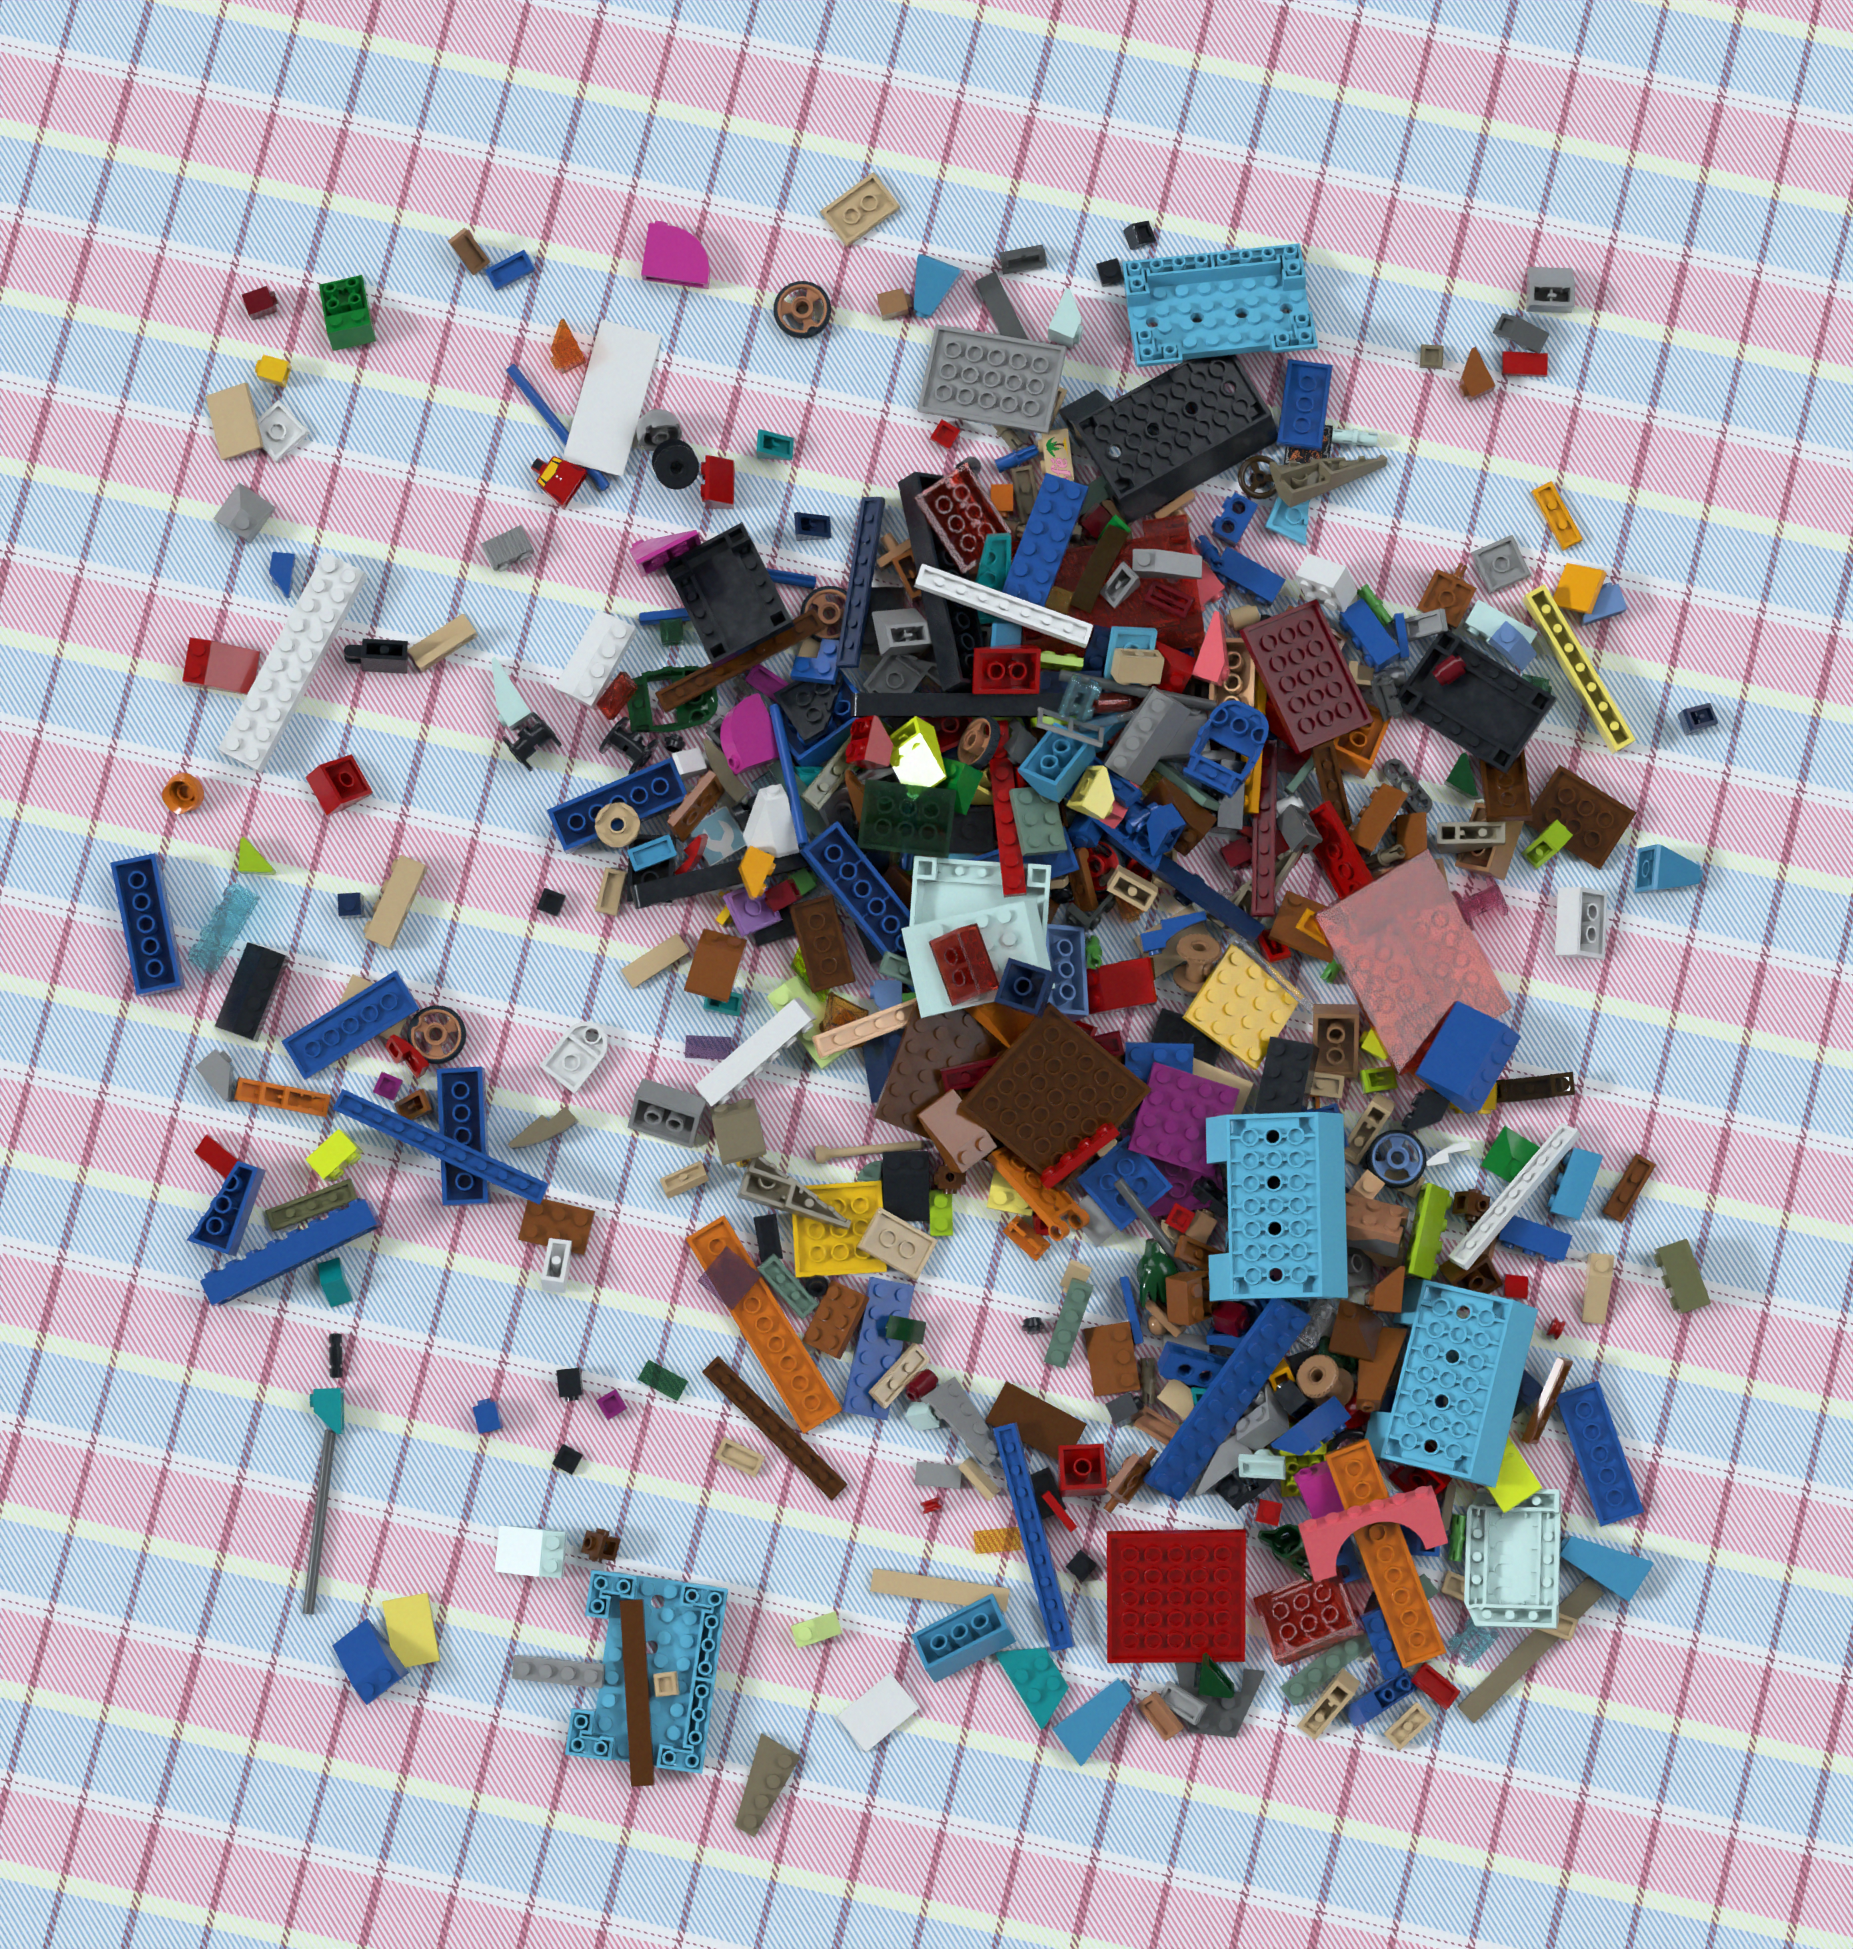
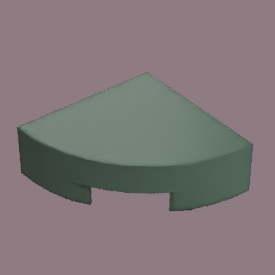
[857,1161,883,1182]

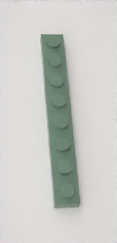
[1280,1573,1439,1706]

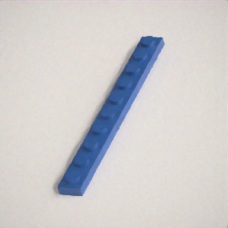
[333,1089,550,1205]
[993,1422,1075,1652]

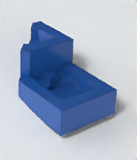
[269,552,296,598]

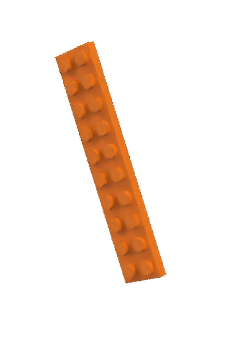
[685,1215,842,1434]
[1324,1438,1447,1669]

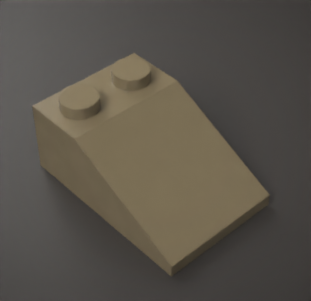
[710,1098,767,1165]

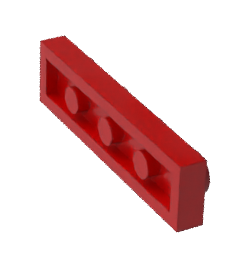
[1039,1122,1120,1190]

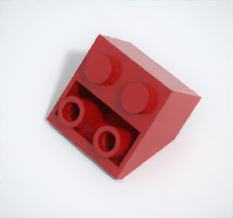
[701,455,735,509]
[846,715,893,770]

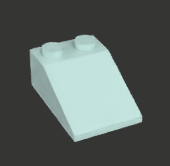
[495,1526,568,1578]

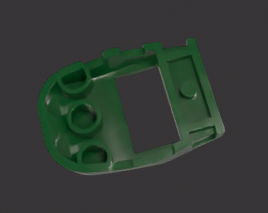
[624,666,718,733]

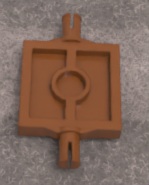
[1416,563,1477,629]
[1103,1446,1158,1514]

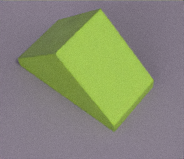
[238,836,277,875]
[1359,1066,1398,1095]

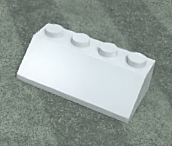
[554,610,637,710]

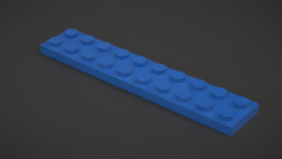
[1143,1298,1312,1502]

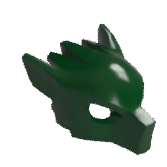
[1136,1238,1178,1308]
[1257,1524,1312,1582]

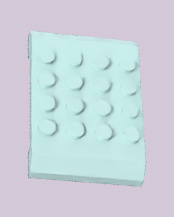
[909,856,1051,943]
[901,899,1056,1019]

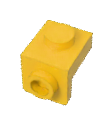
[715,890,734,928]

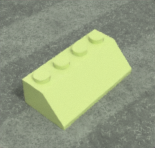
[766,972,855,1071]

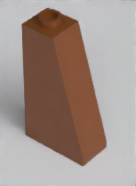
[1356,1327,1407,1412]

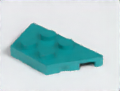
[995,1647,1069,1730]

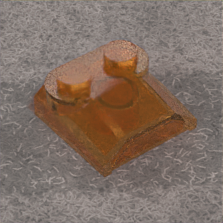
[819,991,869,1049]

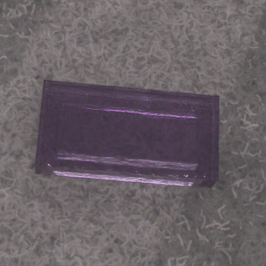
[685,1035,732,1060]

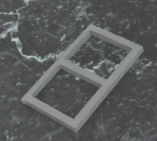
[1036,707,1105,748]

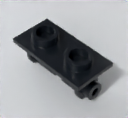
[1190,1175,1228,1219]

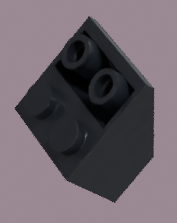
[1401,1089,1450,1133]

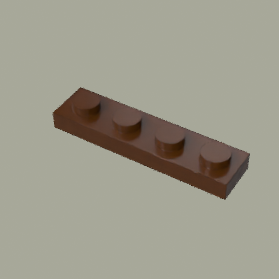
[1310,739,1353,826]

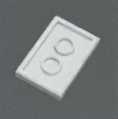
[837,1672,919,1753]

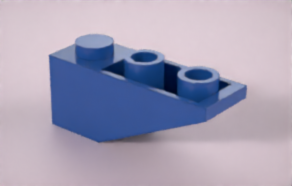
[1343,1670,1417,1727]

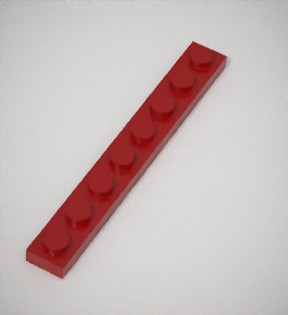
[985,720,1027,898]

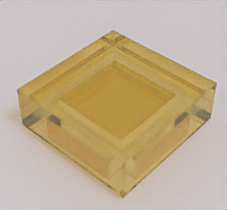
[1045,586,1074,615]

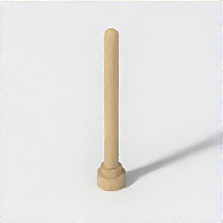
[815,1140,924,1164]

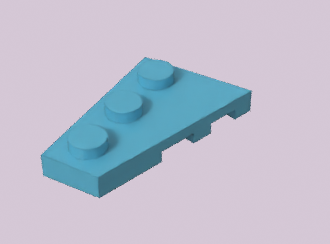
[1264,496,1310,546]

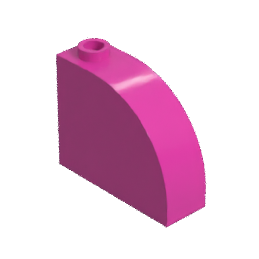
[641,221,710,289]
[720,693,780,776]
[1293,1461,1345,1519]

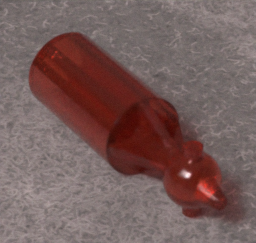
[1091,692,1145,714]

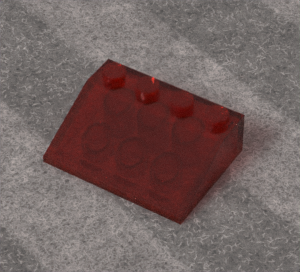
[913,462,1015,574]
[1253,1564,1366,1667]

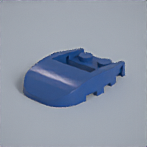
[1183,700,1269,799]

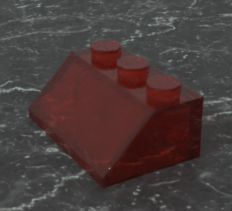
[929,923,999,1006]

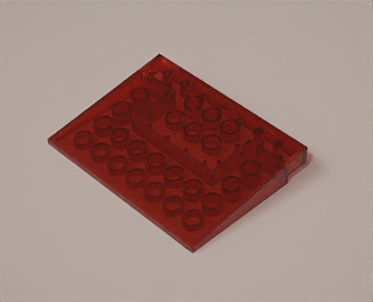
[1311,849,1512,1076]

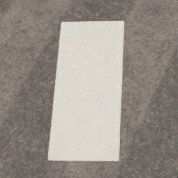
[563,320,661,476]

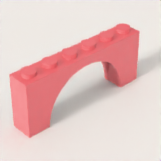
[1298,1485,1448,1582]

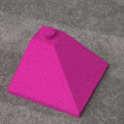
[629,530,701,577]

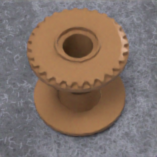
[1173,933,1222,994]
[1296,1354,1355,1407]

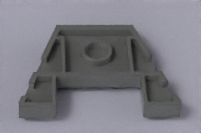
[863,654,941,731]
[1175,1662,1265,1738]

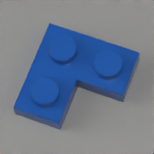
[790,639,839,685]

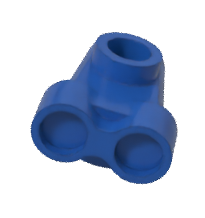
[1123,802,1158,834]

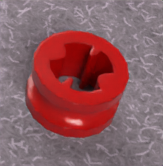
[1546,1317,1566,1340]
[920,1497,943,1514]

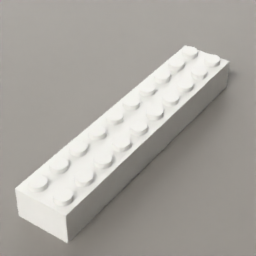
[218,552,368,774]

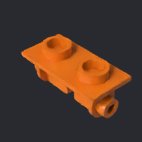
[1002,1215,1051,1261]

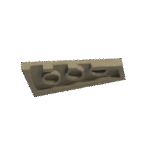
[735,1733,801,1837]

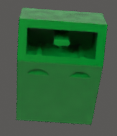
[319,275,376,351]

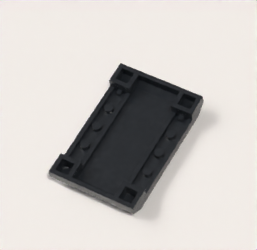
[663,522,795,669]
[1396,630,1557,774]

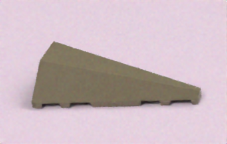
[1269,455,1388,508]
[1206,845,1305,945]
[737,1156,851,1230]

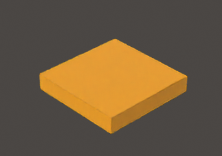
[1553,563,1607,614]

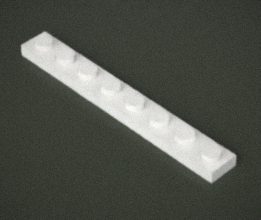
[914,564,1093,648]
[1448,1123,1581,1270]

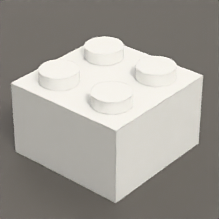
[1295,553,1357,612]

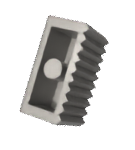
[481,525,534,572]

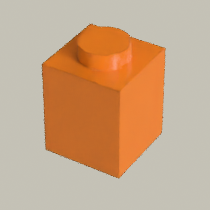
[991,484,1013,519]

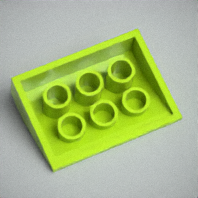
[1404,1183,1452,1281]

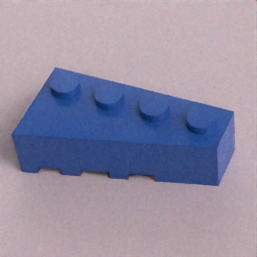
[187,1161,266,1256]

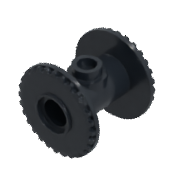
[652,439,699,490]
[502,712,562,772]
[599,717,659,775]

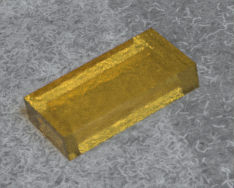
[973,1527,1021,1554]

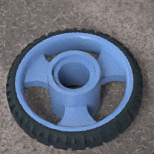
[1367,1130,1427,1189]

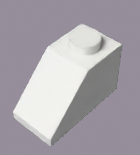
[672,748,710,781]
[541,1238,572,1293]

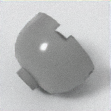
[636,409,682,451]

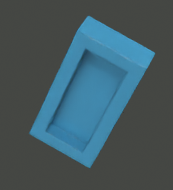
[627,834,678,872]

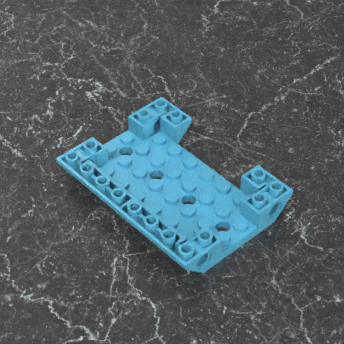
[1122,243,1318,367]
[1206,1112,1348,1302]
[1365,1278,1538,1488]
[565,1570,728,1774]

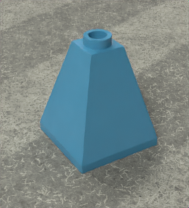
[914,254,965,319]
[1634,844,1703,893]

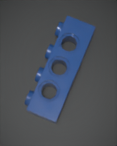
[1157,1341,1229,1389]

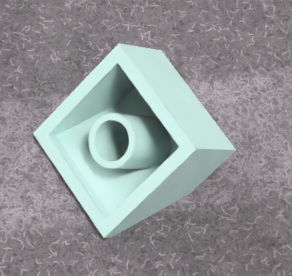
[1048,288,1084,349]

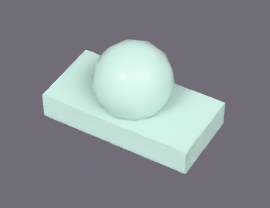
[1238,1449,1286,1480]

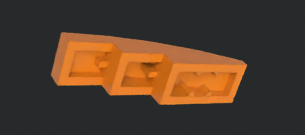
[233,1077,331,1117]

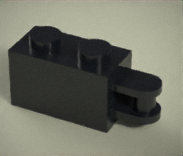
[344,638,409,674]

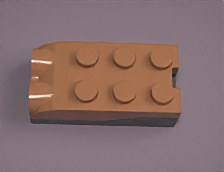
[1346,1193,1410,1258]

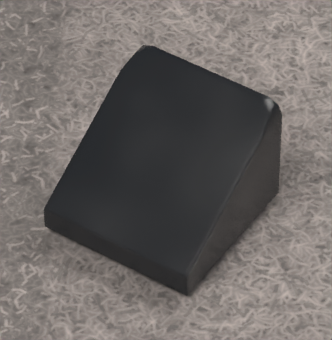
[1123,220,1156,250]

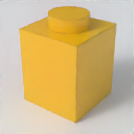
[255,354,292,388]

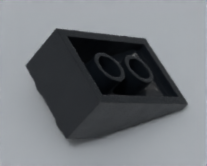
[861,587,904,654]
[883,1151,930,1221]

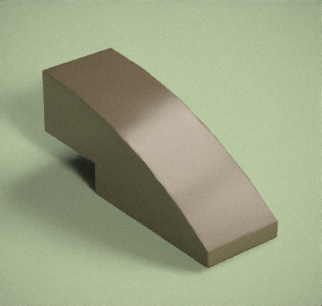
[703,738,750,804]
[508,1106,579,1149]

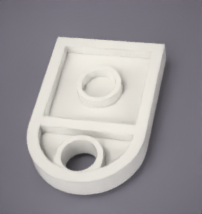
[539,1022,608,1094]

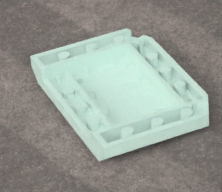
[1464,1488,1561,1629]

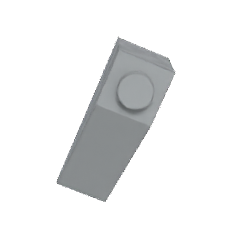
[1132,549,1202,579]
[1195,1433,1253,1496]

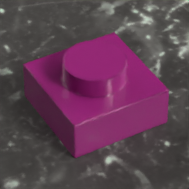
[373,1072,403,1102]
[596,1389,628,1420]

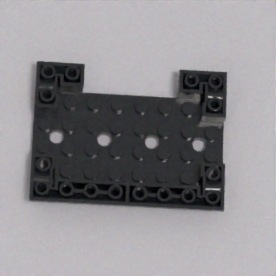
[1058,354,1278,525]

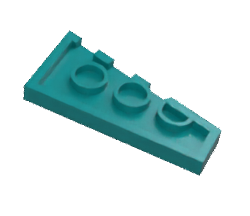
[975,533,1011,624]

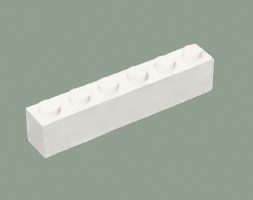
[695,997,817,1107]

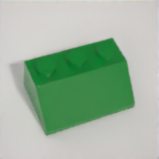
[918,757,983,815]

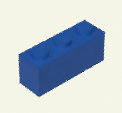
[1213,546,1286,606]
[1338,598,1401,672]
[1497,1215,1573,1265]

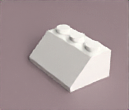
[1555,887,1608,960]

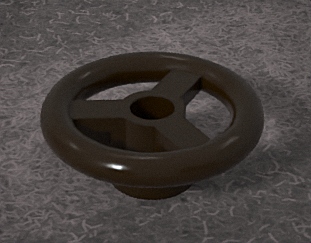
[1238,455,1278,499]

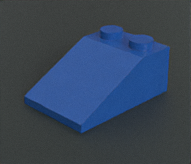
[332,1618,409,1705]

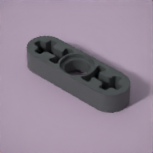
[1383,758,1433,814]

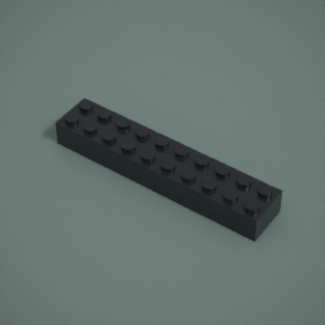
[898,472,985,693]
[1225,1036,1320,1271]

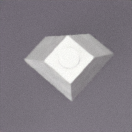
[743,784,799,858]

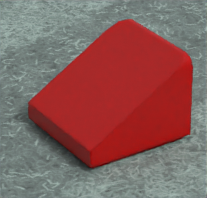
[1503,1274,1528,1299]

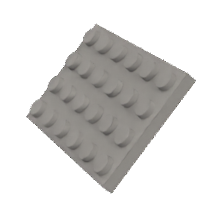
[917,324,1067,435]

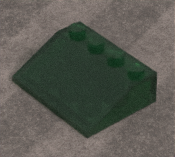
[857,779,957,858]

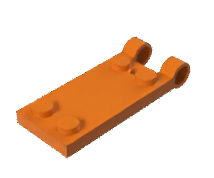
[987,1145,1090,1241]

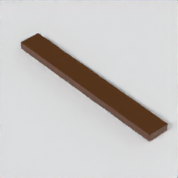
[655,608,825,713]
[702,1356,848,1501]
[620,1599,655,1787]

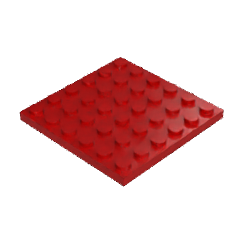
[1106,1529,1246,1663]

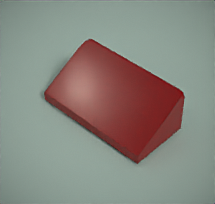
[194,1134,241,1178]

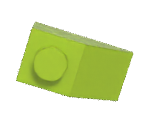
[1521,820,1573,869]

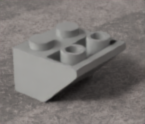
[1526,267,1575,313]
[872,608,932,656]
[1236,1383,1289,1451]

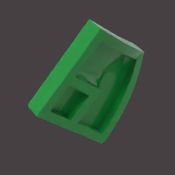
[1480,1126,1540,1183]

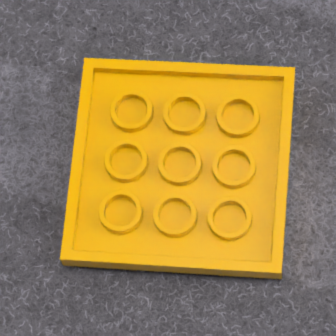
[1182,943,1304,1070]
[792,1181,887,1278]

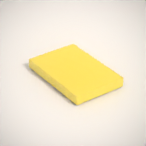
[382,1592,440,1668]

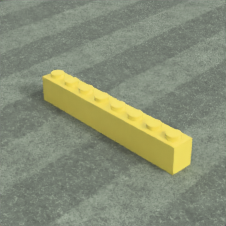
[1522,584,1636,755]

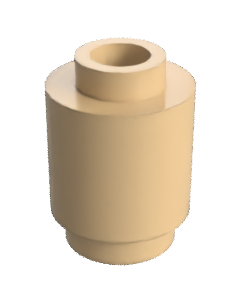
[1226,604,1260,632]

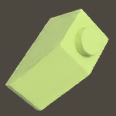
[791,1611,842,1648]

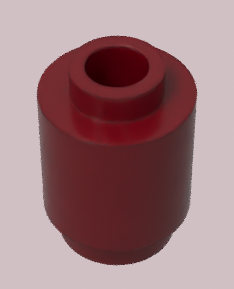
[1432,654,1466,687]
[905,1369,938,1402]

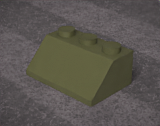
[1653,1239,1711,1314]

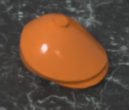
[162,773,204,814]

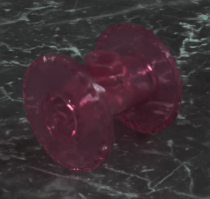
[1451,875,1508,932]

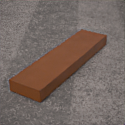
[1521,1357,1573,1444]

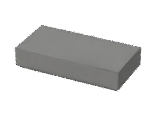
[1405,608,1448,642]
[914,1461,962,1489]
[1160,1681,1208,1725]

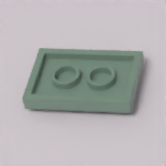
[1009,787,1067,856]

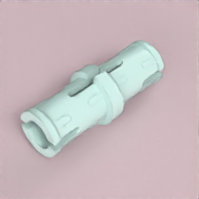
[1331,428,1378,447]

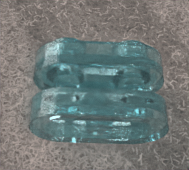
[1058,673,1102,723]
[1448,1617,1500,1668]

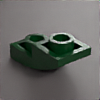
[885,1315,926,1345]

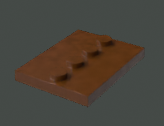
[1524,764,1637,870]

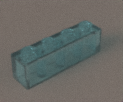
[188,882,261,975]

